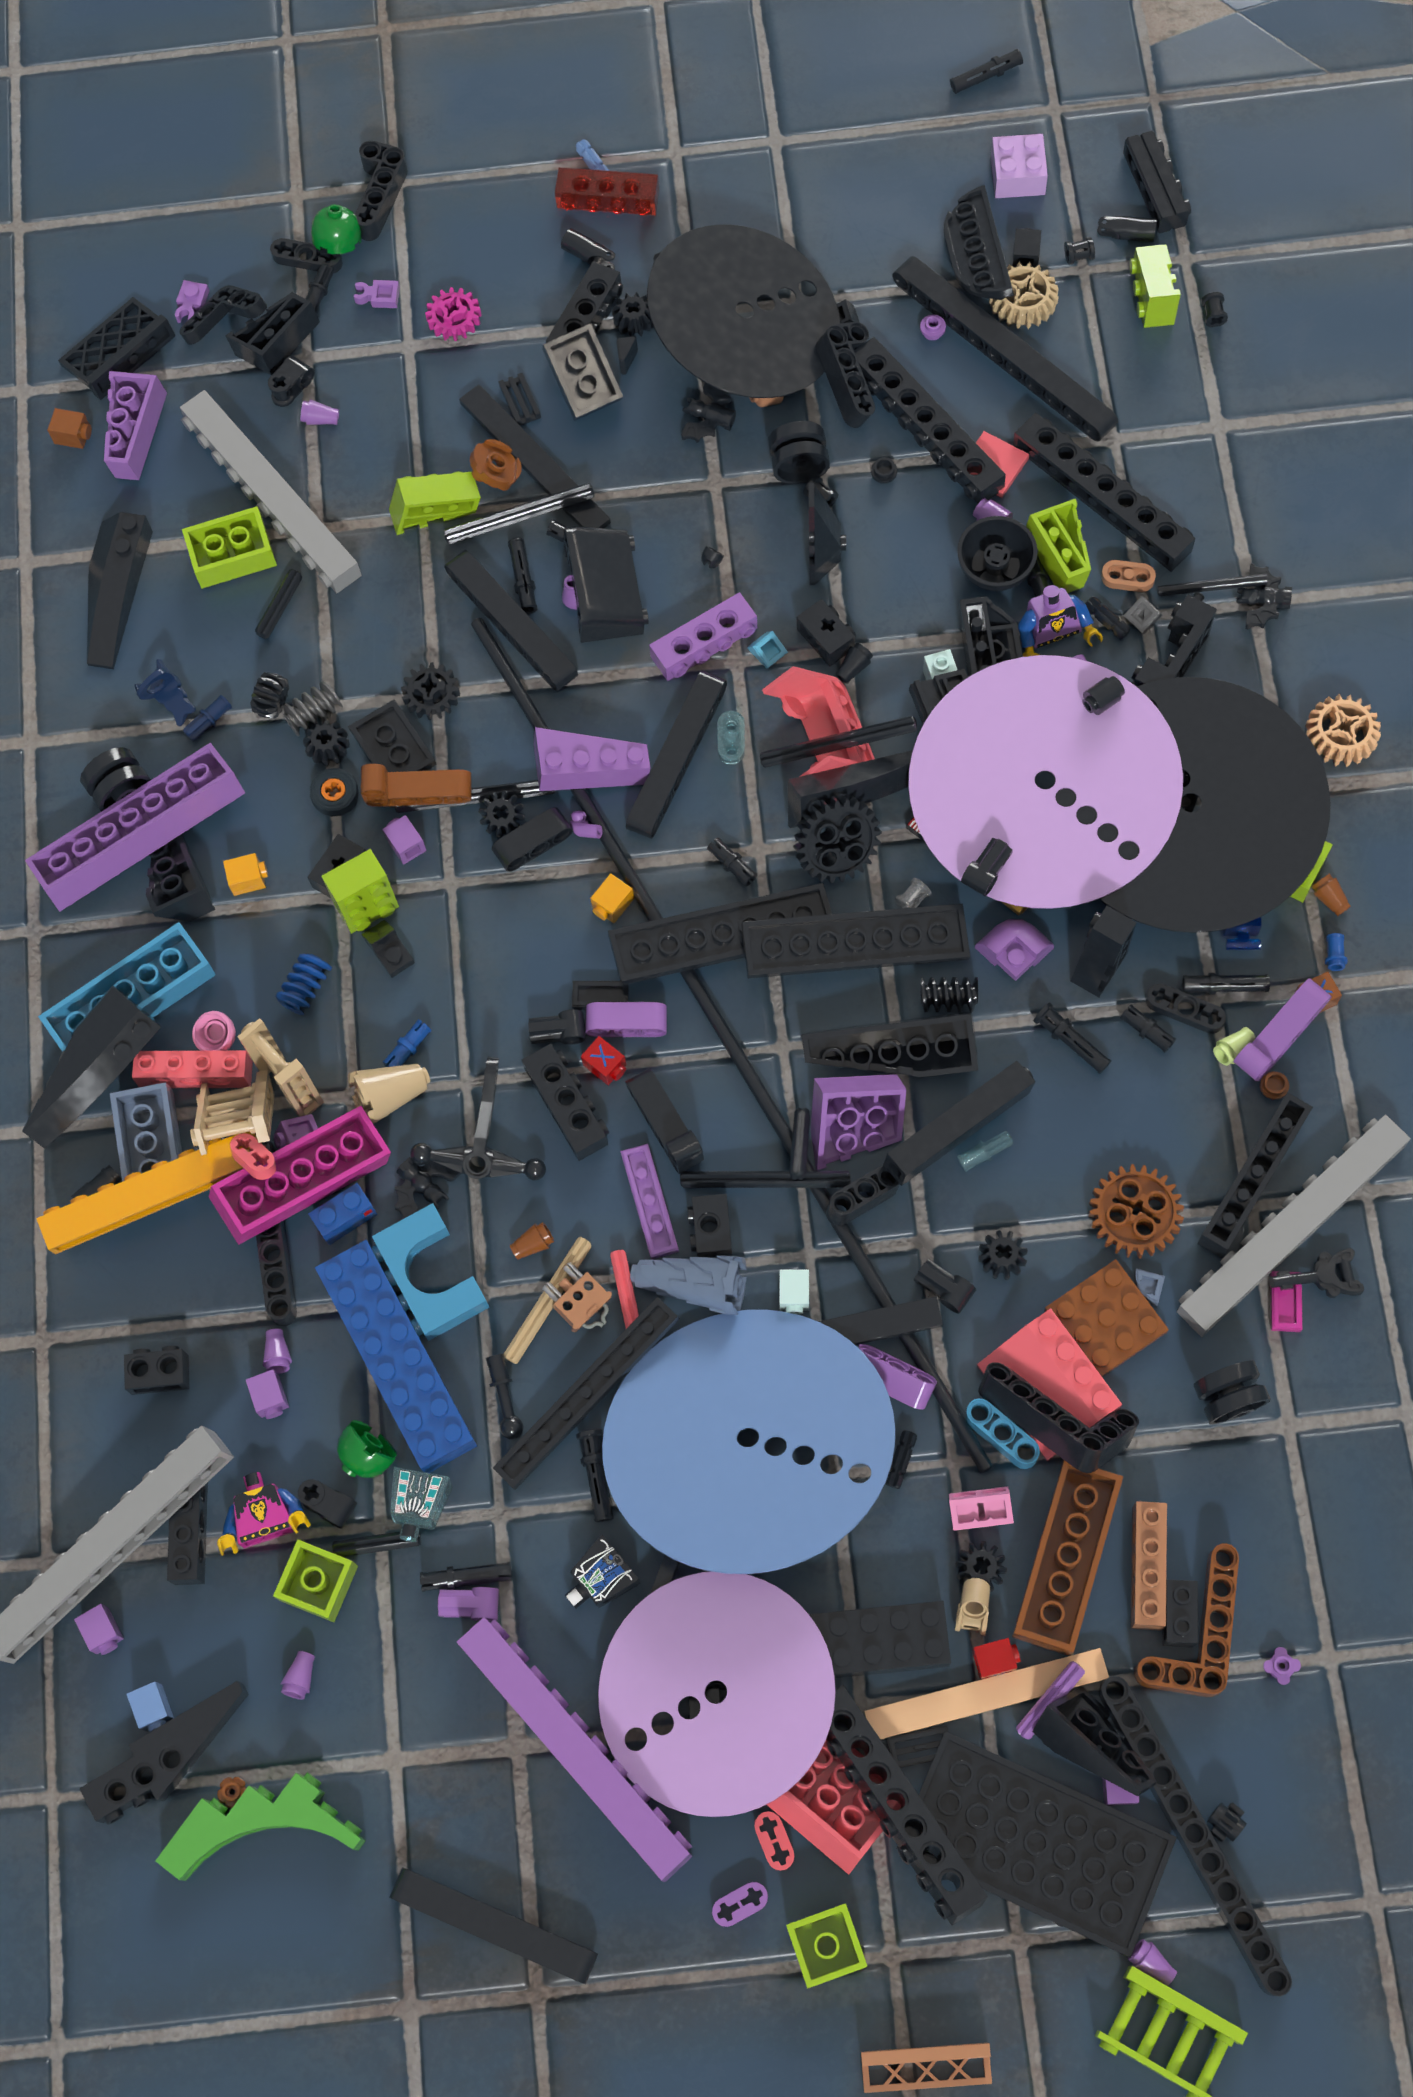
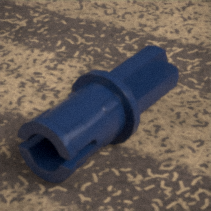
[183,695,232,741]

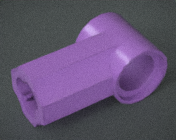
[438,1587,499,1621]

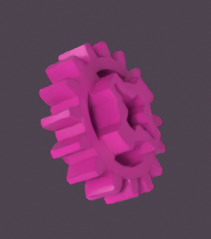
[425,287,482,341]

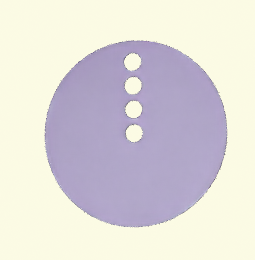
[598,1572,835,1817]

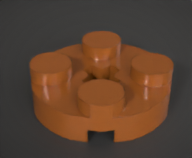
[470,439,522,491]

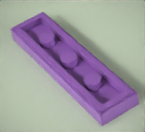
[620,1144,679,1260]

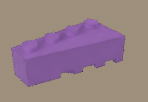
[104,371,167,480]
[533,727,650,791]

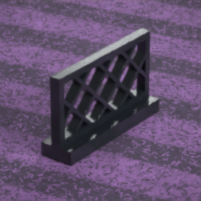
[58,297,175,400]

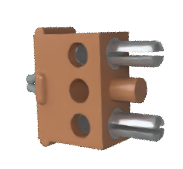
[543,1262,612,1332]

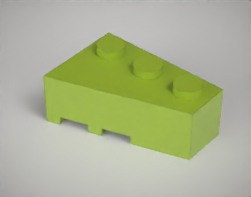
[1130,244,1181,328]
[1026,498,1091,593]

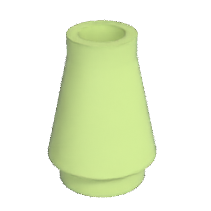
[1213,1027,1255,1066]

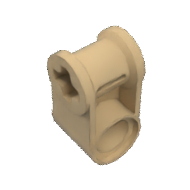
[955,1578,990,1636]

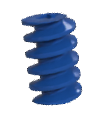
[275,954,332,1015]

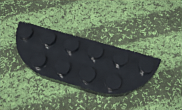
[944,185,1014,300]

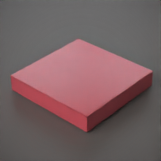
[969,431,1029,498]

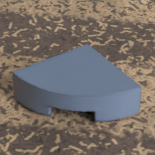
[1135,1268,1165,1306]

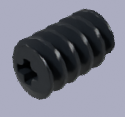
[920,977,978,1012]

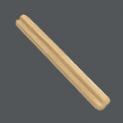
[504,1237,591,1364]

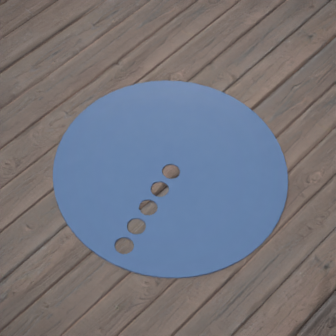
[602,1310,895,1574]

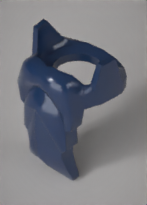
[134,659,196,726]

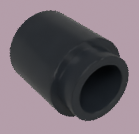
[1082,676,1125,715]

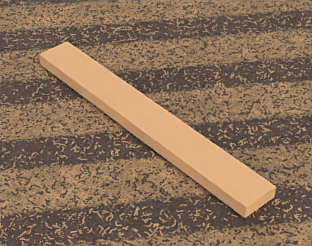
[864,1648,1109,1740]

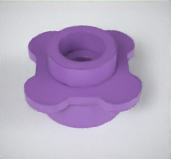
[1263,1647,1301,1685]

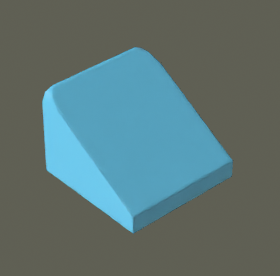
[747,631,788,668]

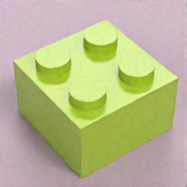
[273,1539,358,1622]
[786,1903,868,1989]

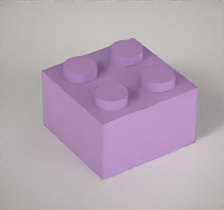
[991,134,1048,198]

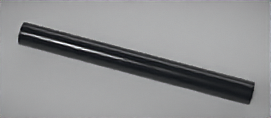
[1158,574,1267,597]

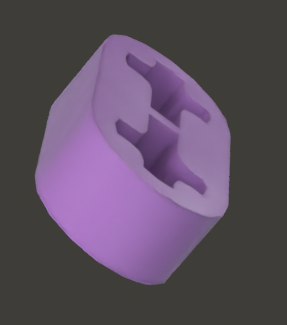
[712,1882,768,1927]

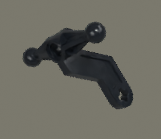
[410,1056,546,1181]

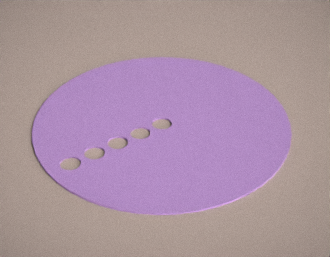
[909,655,1183,909]

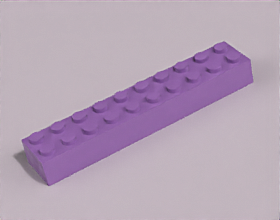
[457,1617,693,1882]

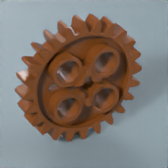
[1088,1164,1184,1258]

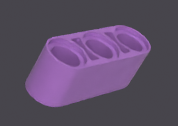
[585,1002,667,1037]
[858,1344,937,1409]

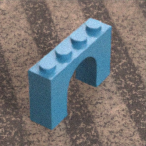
[371,1203,490,1341]

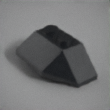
[959,596,1023,677]

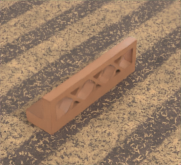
[861,2043,992,2093]

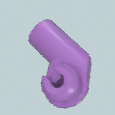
[570,811,603,839]

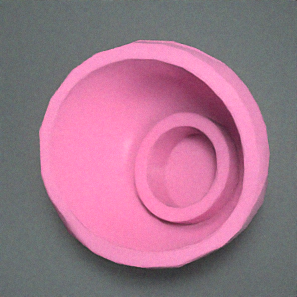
[192,1011,236,1051]

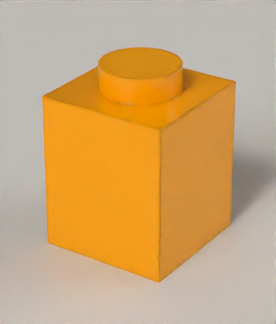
[223,853,268,896]
[590,874,634,923]

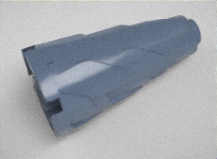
[630,1255,747,1315]

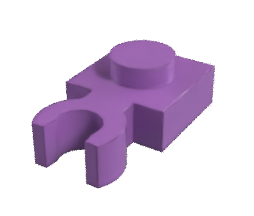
[175,280,210,323]
[354,280,400,308]

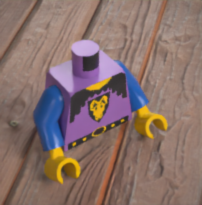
[1018,585,1103,657]

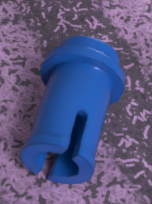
[1325,933,1348,971]

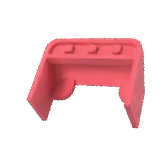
[762,666,875,777]

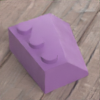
[810,1074,906,1170]

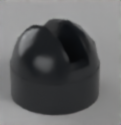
[701,546,724,569]

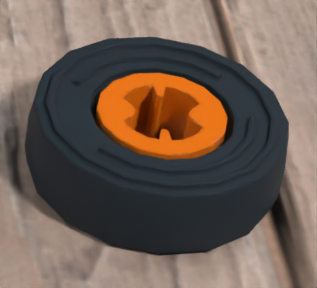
[310,768,359,817]

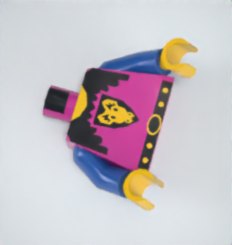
[217,1472,311,1556]

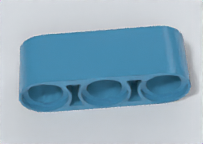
[965,1398,1040,1469]

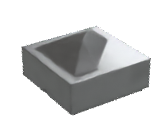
[1123,596,1163,634]

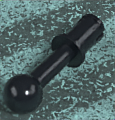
[486,1353,523,1439]

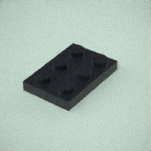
[348,700,437,772]

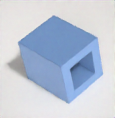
[127,1681,174,1732]

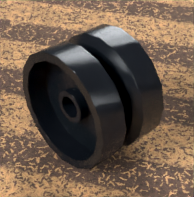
[768,421,830,484]
[80,747,151,812]
[1193,1360,1271,1425]

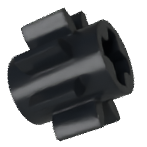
[1207,1802,1247,1842]

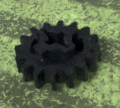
[401,662,461,720]

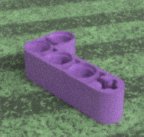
[1233,978,1332,1082]

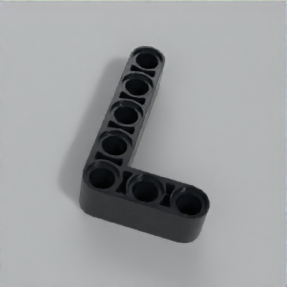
[978,1363,1139,1473]

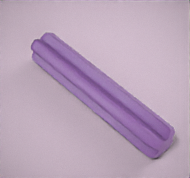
[1016,1661,1085,1740]

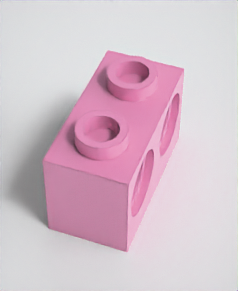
[949,1486,1014,1531]

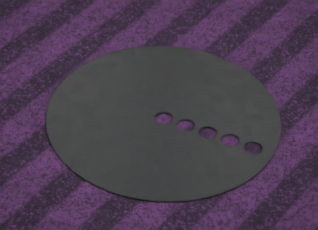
[1054,677,1331,933]

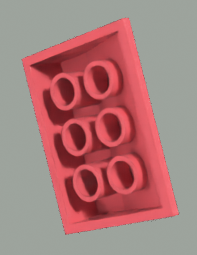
[977,1308,1122,1461]
[766,1740,901,1875]

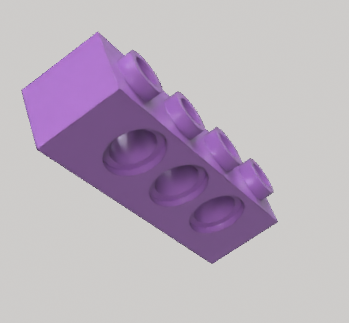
[649,592,758,681]

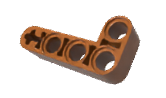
[361,764,472,807]

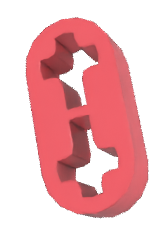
[230,1133,276,1180]
[754,1811,795,1871]

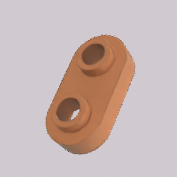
[1101,560,1156,592]

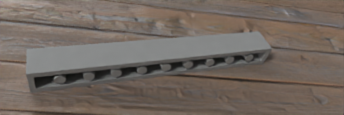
[180,390,362,594]
[1177,1114,1411,1337]
[0,1425,234,1664]

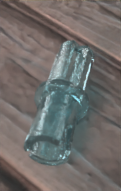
[957,1131,1013,1172]

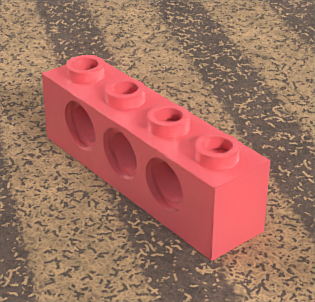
[132,1050,253,1088]

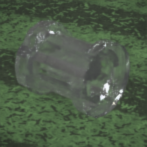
[895,878,932,908]

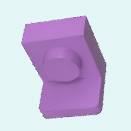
[274,1114,318,1149]

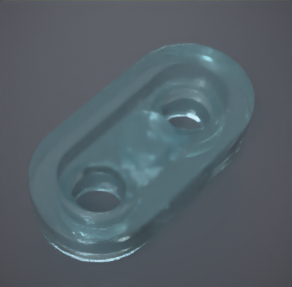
[717,711,745,765]

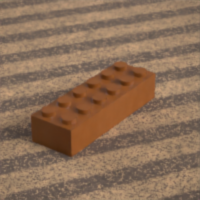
[1012,1460,1123,1656]

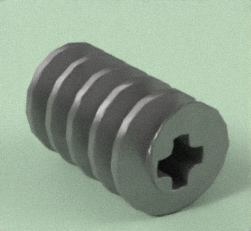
[283,681,343,737]

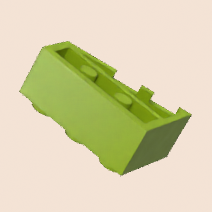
[389,471,481,535]

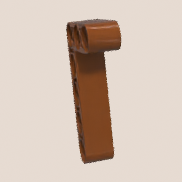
[1134,1543,1239,1697]

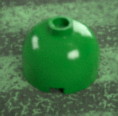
[311,205,362,254]
[337,1420,397,1478]

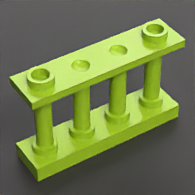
[1095,1966,1248,2097]

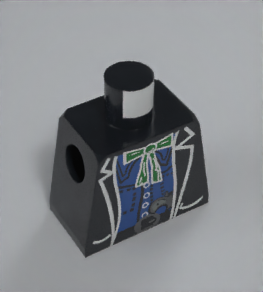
[565,1535,640,1609]

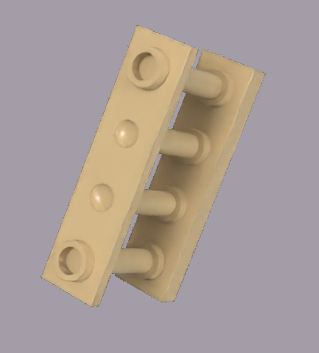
[237,1018,324,1117]
[190,1070,275,1155]

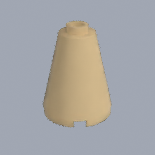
[348,1064,430,1124]

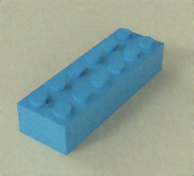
[38,922,216,1052]

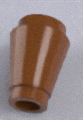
[1312,873,1351,916]
[510,1222,555,1260]

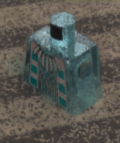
[390,1467,452,1542]

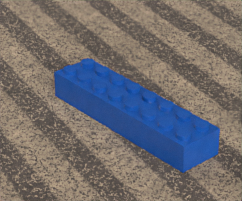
[315,1240,477,1475]

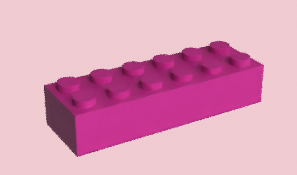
[209,1106,391,1245]

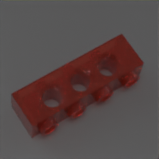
[555,167,659,216]

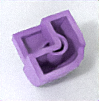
[975,919,1054,981]

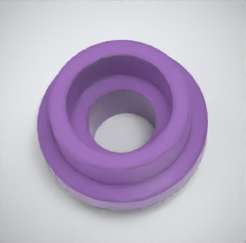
[920,315,946,340]

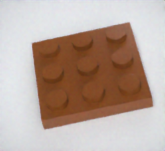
[1044,1259,1169,1377]

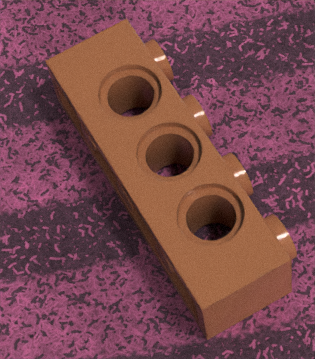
[1131,1501,1167,1630]

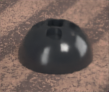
[957,516,1037,591]

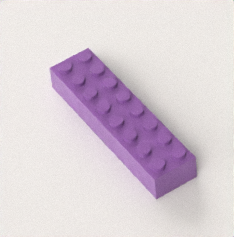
[25,743,245,912]

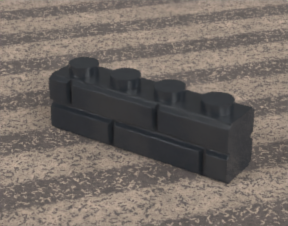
[1123,131,1191,234]

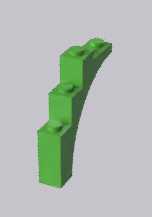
[155,1772,366,1881]

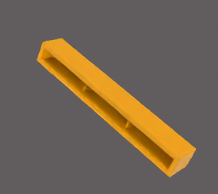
[36,1132,263,1254]

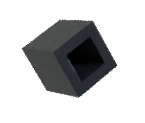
[1012,228,1042,268]

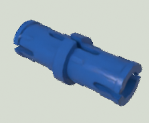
[382,1019,432,1067]

